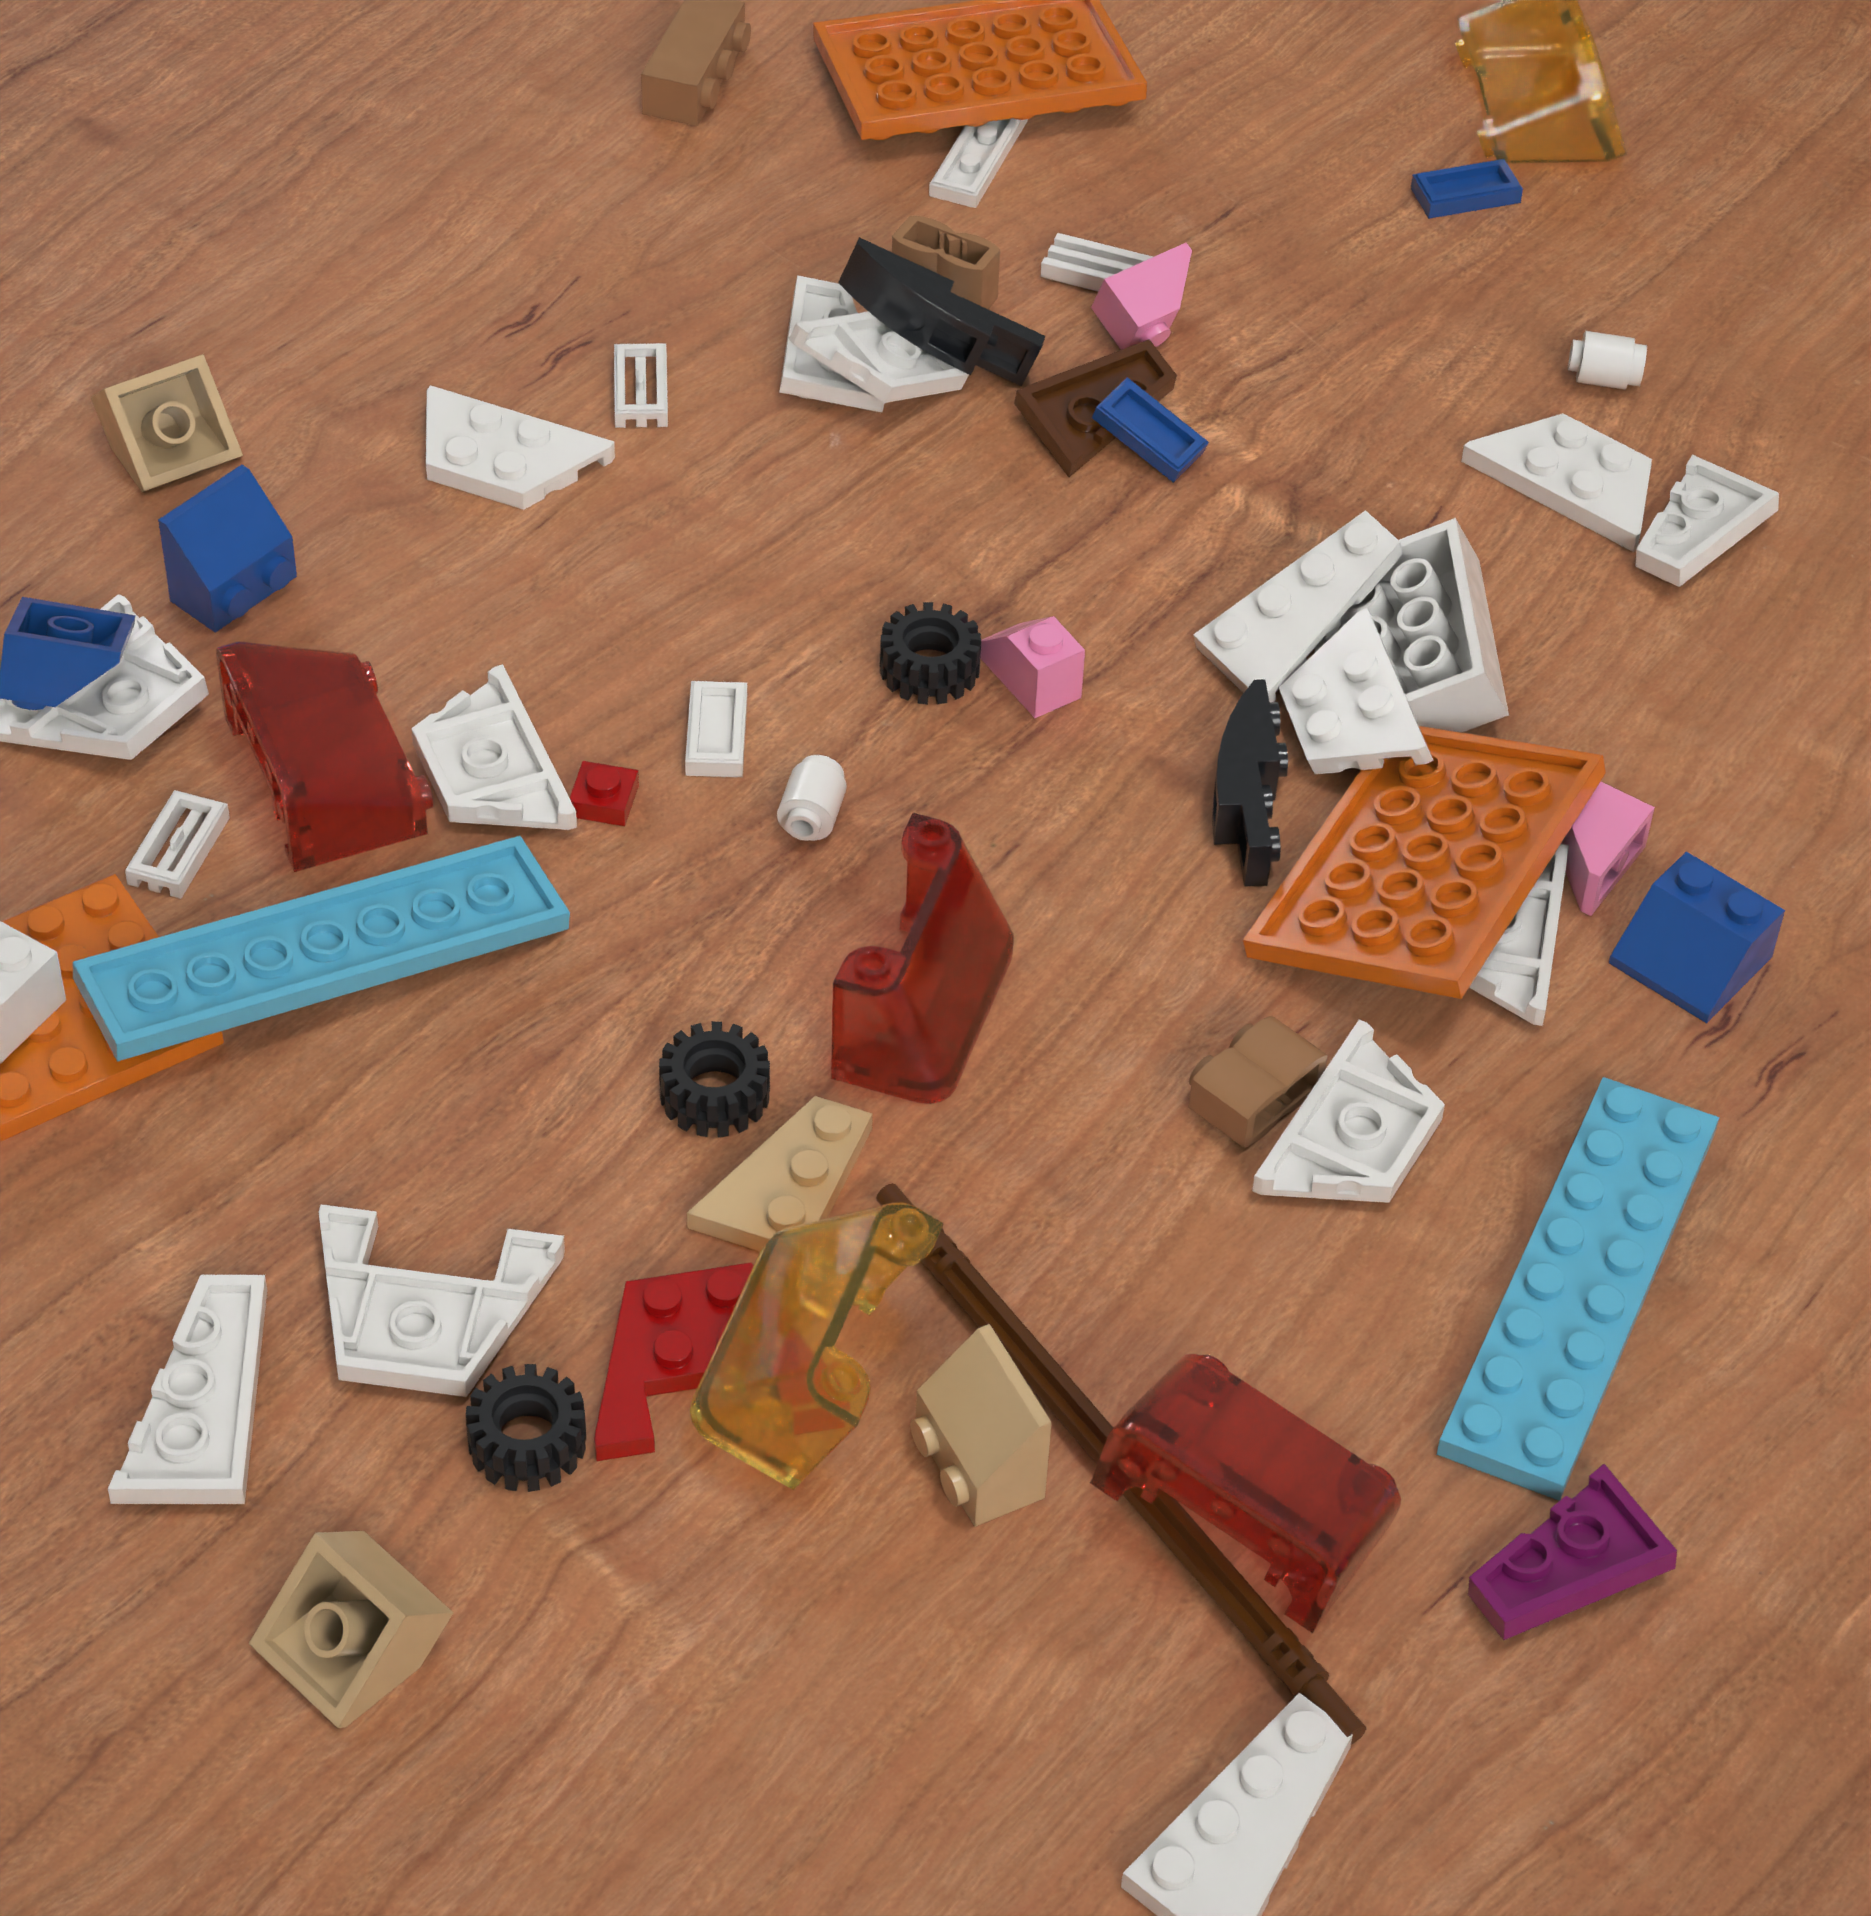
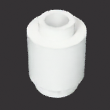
[1568,331,1647,390]
[777,755,847,841]

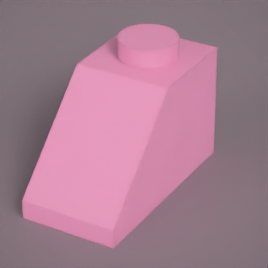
[1091,243,1192,350]
[981,616,1085,718]
[1561,782,1655,916]

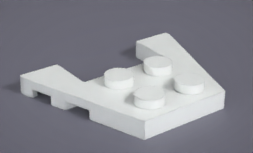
[0,594,209,760]
[319,1204,565,1397]

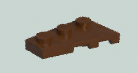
[1014,339,1177,477]

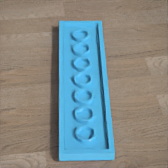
[72,836,570,1062]
[1436,1077,1720,1501]

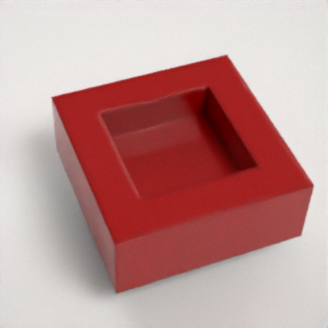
[570,761,639,826]

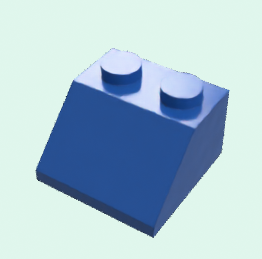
[158,464,297,633]
[0,597,136,710]
[1609,851,1785,1023]

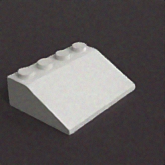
[1314,518,1509,733]

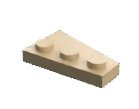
[687,1096,872,1266]

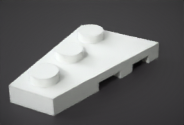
[779,275,885,413]
[1636,455,1779,587]

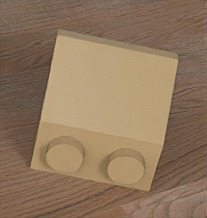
[91,354,243,492]
[910,1324,1051,1527]
[249,1531,453,1728]

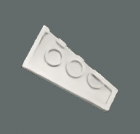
[1193,510,1402,702]
[108,1275,267,1504]
[1121,1693,1353,1916]

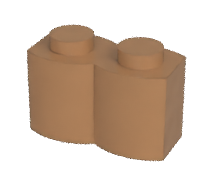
[892,216,1000,309]
[1188,1016,1328,1148]

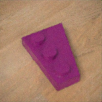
[1468,1464,1677,1640]

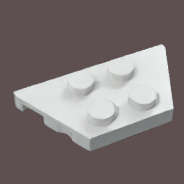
[789,311,969,403]
[426,385,615,510]
[1461,413,1652,552]
[1278,607,1434,774]
[411,664,577,830]
[1469,844,1569,1026]
[1252,1019,1445,1203]

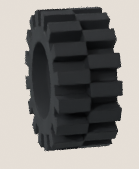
[880,602,981,705]
[659,1021,770,1137]
[466,1364,587,1492]

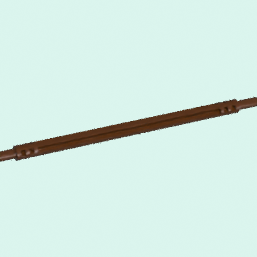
[876,1183,1366,1744]

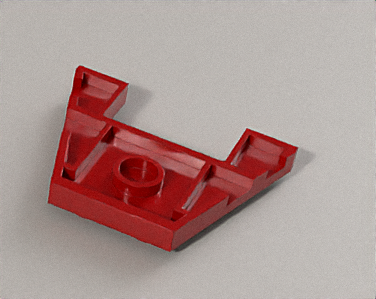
[594,1262,848,1461]

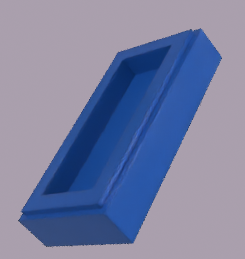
[1411,159,1523,219]
[1092,377,1209,483]

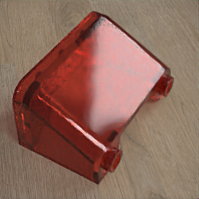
[216,642,433,872]
[831,813,1014,1104]
[1090,1353,1401,1633]

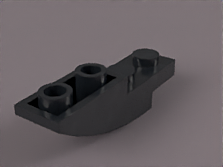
[838,237,1045,386]
[1212,679,1288,886]

